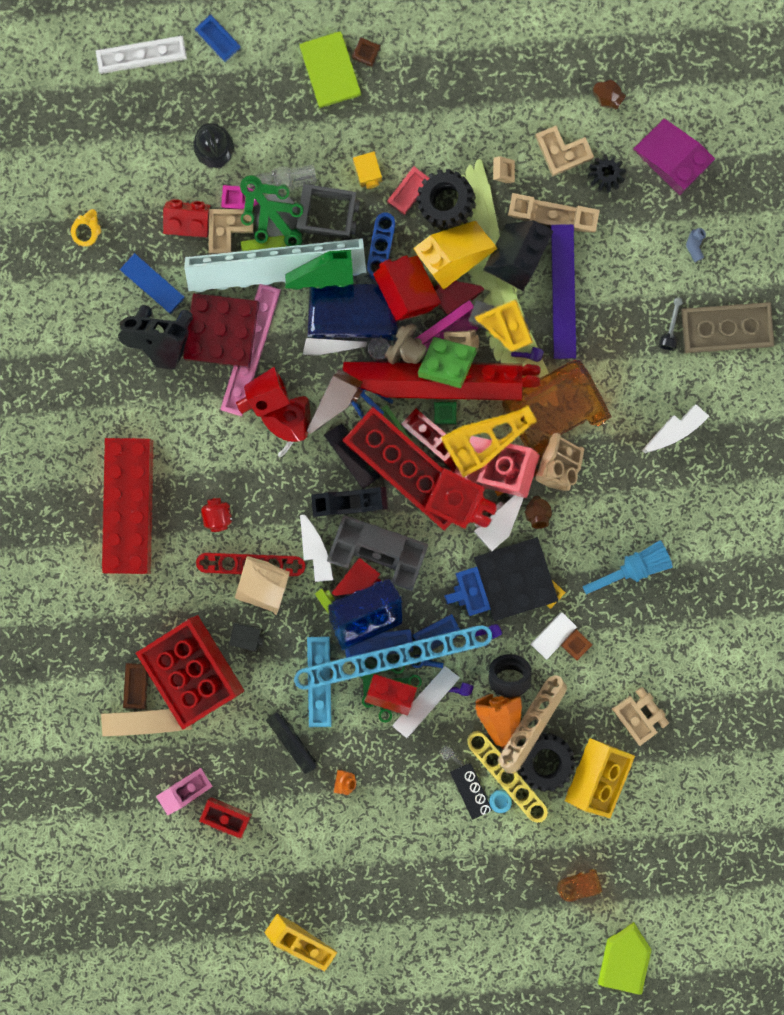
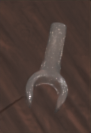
[439,746,466,766]

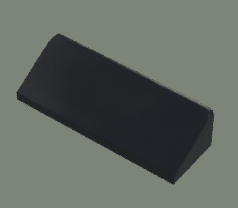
[324,423,381,489]
[266,711,318,774]

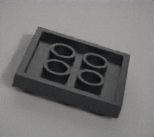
[474,537,558,621]

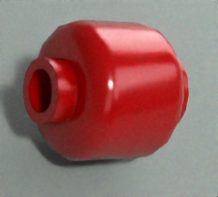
[201,498,232,532]

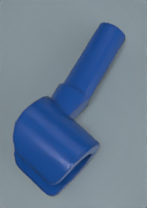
[412,655,444,668]

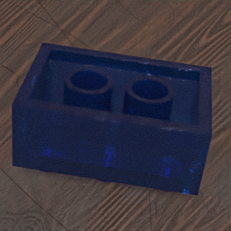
[328,579,402,650]

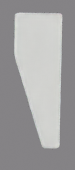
[303,338,367,356]

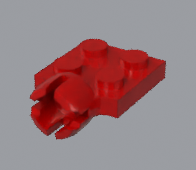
[424,468,497,529]

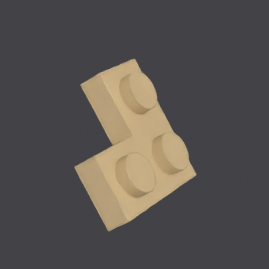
[535,126,594,176]
[209,209,254,255]

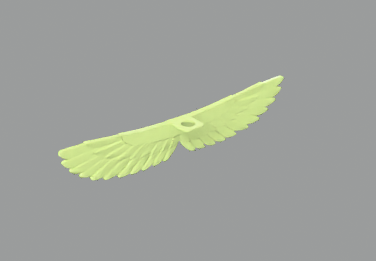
[454,159,559,407]

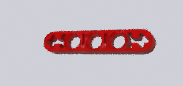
[196,553,306,576]

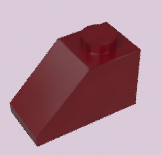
[434,281,484,316]

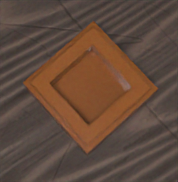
[561,629,592,661]

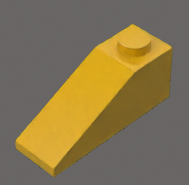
[264,914,337,971]

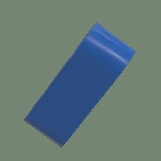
[367,212,395,280]

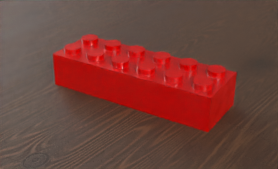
[342,407,452,531]
[102,438,154,574]

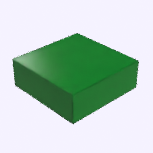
[434,402,456,425]

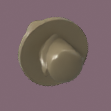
[385,323,427,364]

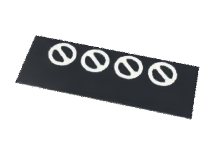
[450,763,493,820]

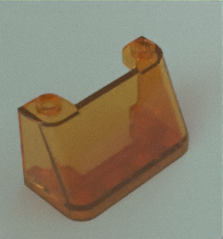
[502,360,612,458]

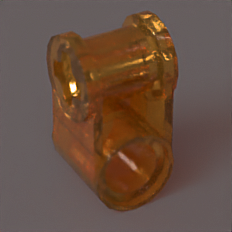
[557,869,603,902]

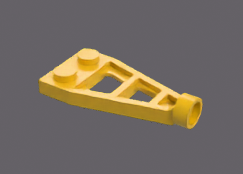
[441,405,537,477]

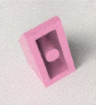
[156,768,213,815]

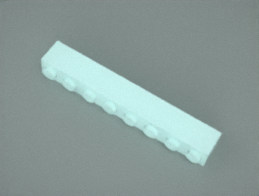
[184,238,366,292]

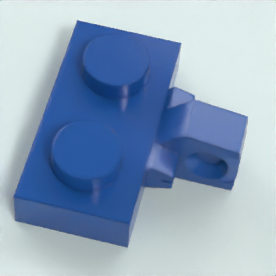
[444,567,491,616]

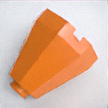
[475,694,522,748]

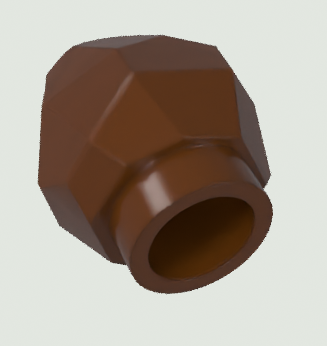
[593,79,626,110]
[525,495,552,529]

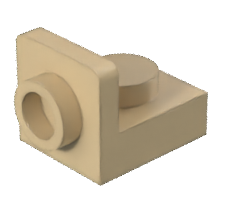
[444,329,479,348]

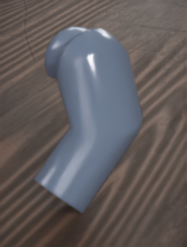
[686,228,706,263]

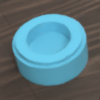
[489,790,512,813]

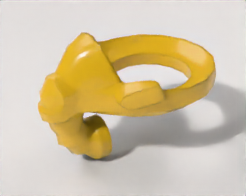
[71,209,101,247]

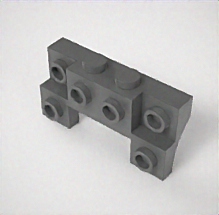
[327,515,429,591]

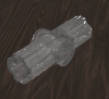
[249,164,317,194]

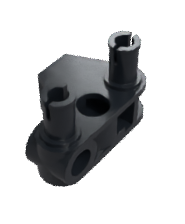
[118,305,193,370]

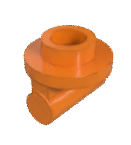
[334,770,356,795]

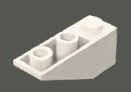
[473,494,524,551]

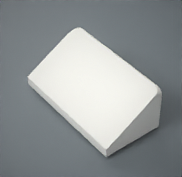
[530,612,577,660]

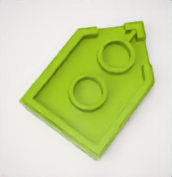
[598,922,651,994]

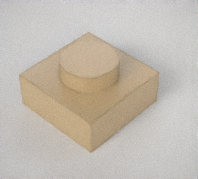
[493,156,515,183]

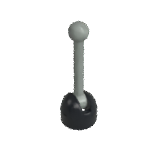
[658,297,683,351]

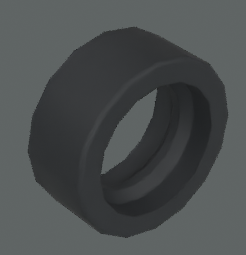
[489,654,532,698]

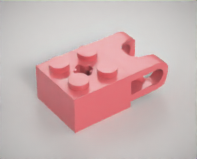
[454,436,540,498]

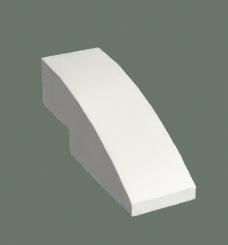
[642,405,709,453]
[300,515,334,582]

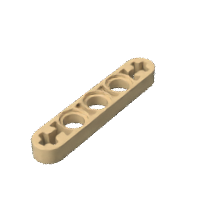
[499,675,567,773]

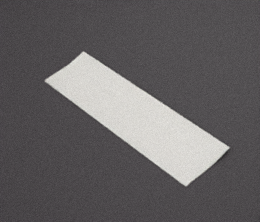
[392,666,460,738]

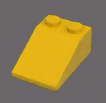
[413,220,498,290]

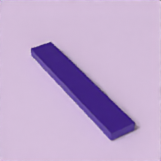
[551,224,576,359]

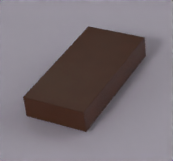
[123,663,148,709]

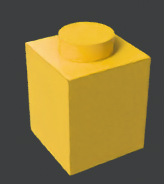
[353,151,382,189]

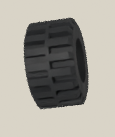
[417,169,476,230]
[519,732,576,792]

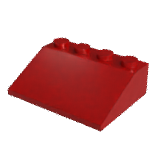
[136,615,245,730]

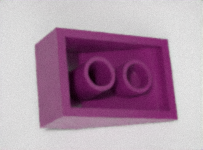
[633,118,715,196]

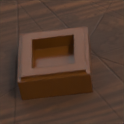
[352,37,381,67]

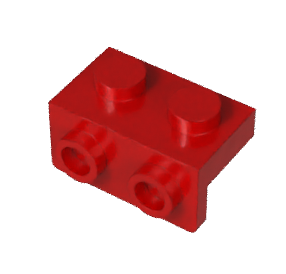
[163,199,210,237]

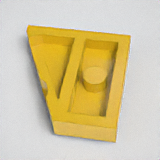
[475,300,534,352]

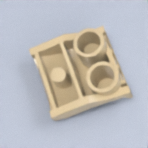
[535,433,585,491]
[235,556,289,615]

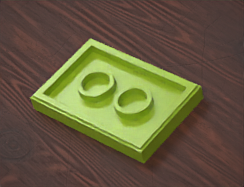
[299,31,361,108]

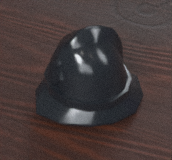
[193,123,234,168]

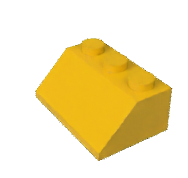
[565,738,635,818]

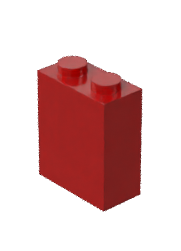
[373,255,441,322]

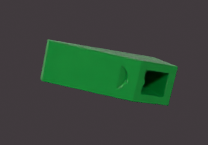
[285,250,353,290]

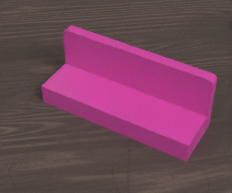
[415,300,479,355]

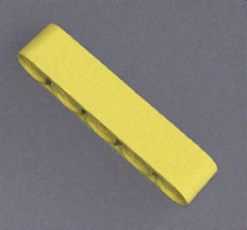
[467,731,548,823]

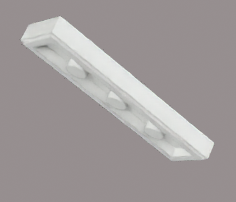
[96,36,187,74]

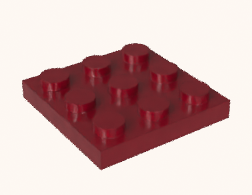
[183,293,259,368]

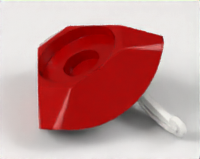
[261,396,310,457]

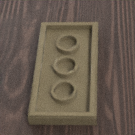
[681,302,774,354]

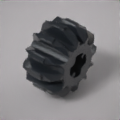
[587,154,626,193]

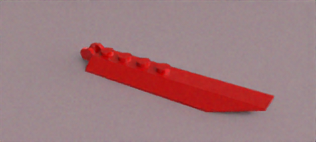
[343,361,540,401]

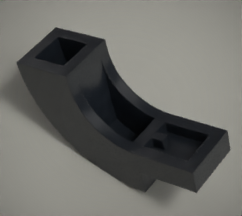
[311,487,388,517]

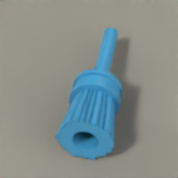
[582,540,673,595]

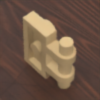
[612,686,669,746]

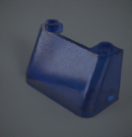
[307,284,398,341]

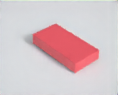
[387,166,430,216]

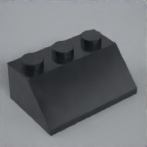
[483,220,553,291]

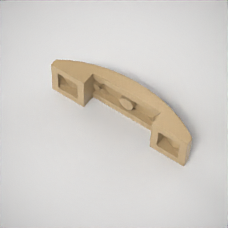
[508,193,600,233]
[101,708,192,736]

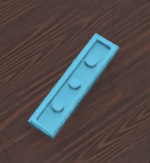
[307,637,332,727]

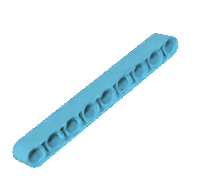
[294,625,492,690]

